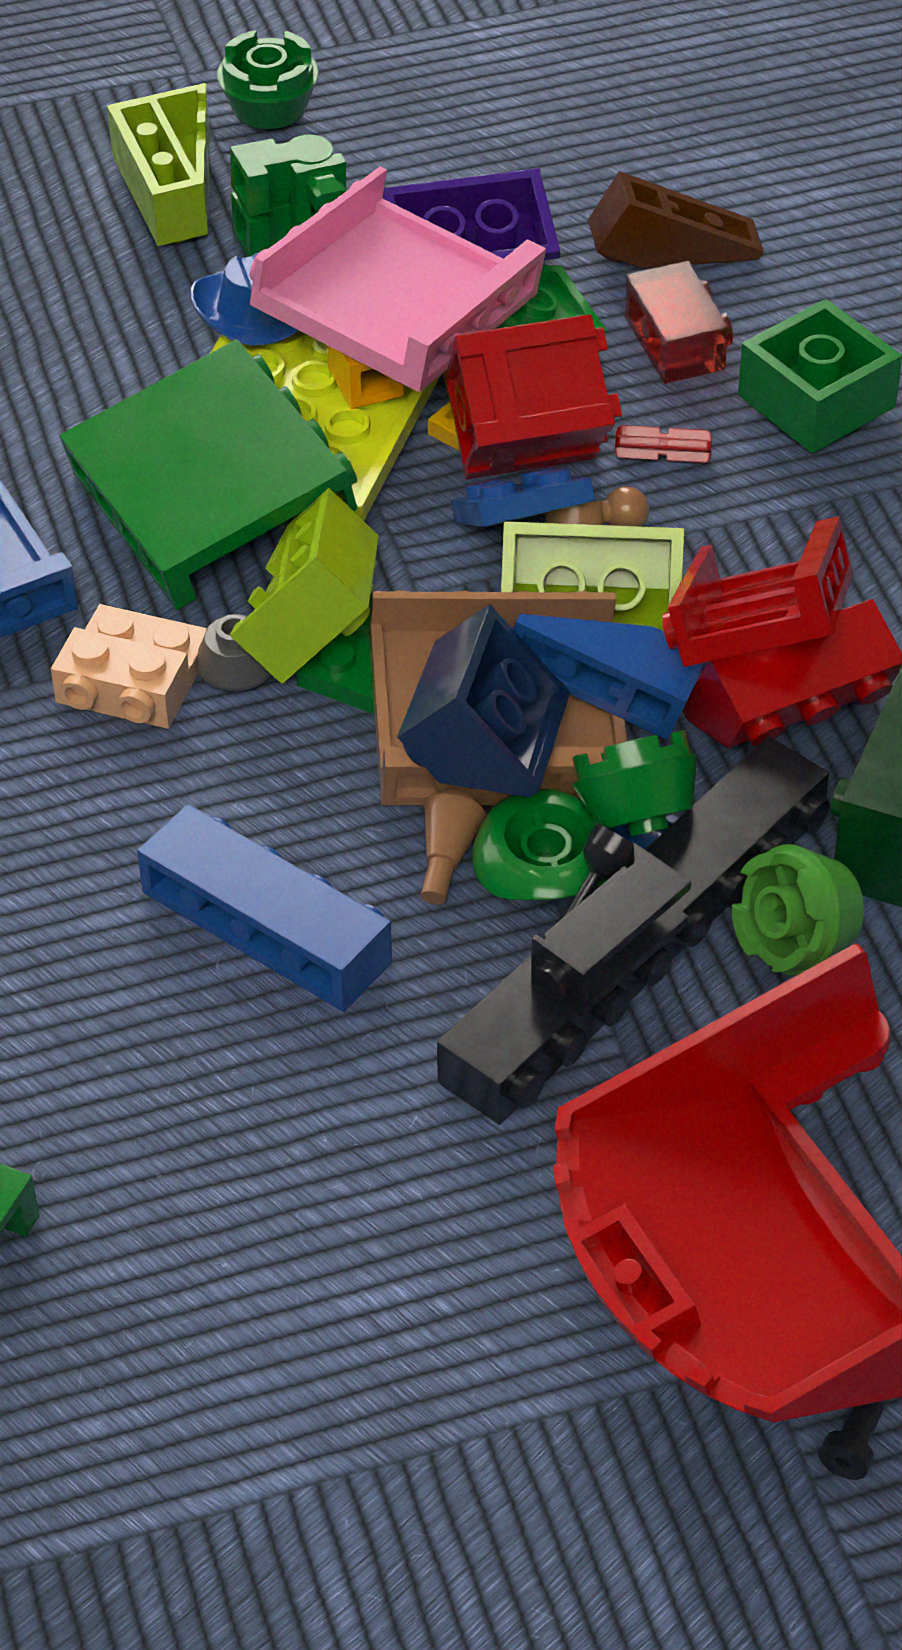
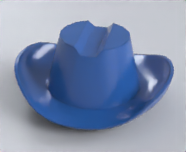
[191,252,298,345]

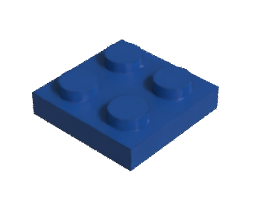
[450,466,595,527]

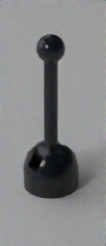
[562,822,634,918]

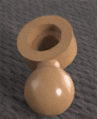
[544,486,649,527]

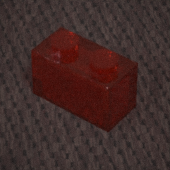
[625,261,733,384]

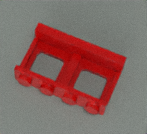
[662,516,853,667]

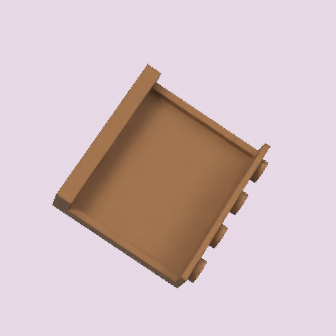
[369,590,627,805]

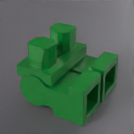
[230,134,347,257]

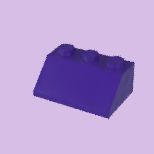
[382,168,561,260]

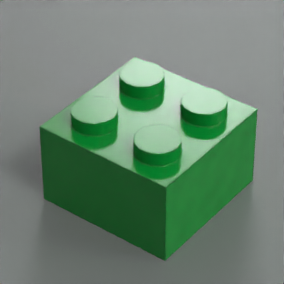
[738,299,902,454]

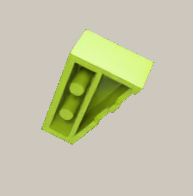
[107,83,210,246]
[229,488,379,684]

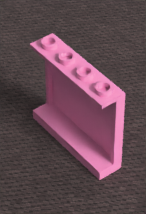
[250,166,546,392]

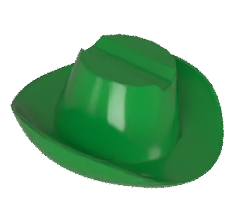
[472,788,612,901]

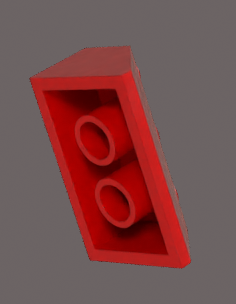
[682,598,902,748]

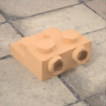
[51,604,207,729]

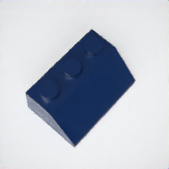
[397,604,570,797]

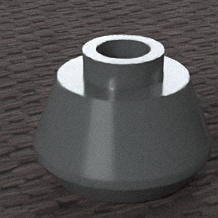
[196,614,271,693]

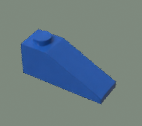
[513,614,704,740]

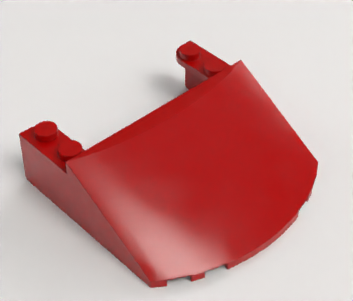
[553,943,902,1423]

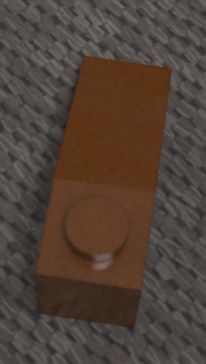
[588,171,764,268]

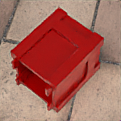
[443,314,622,480]

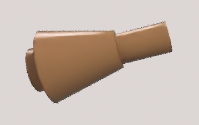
[421,789,486,905]

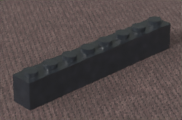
[437,736,830,1125]

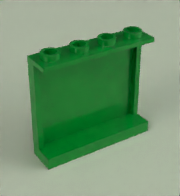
[59,339,358,610]

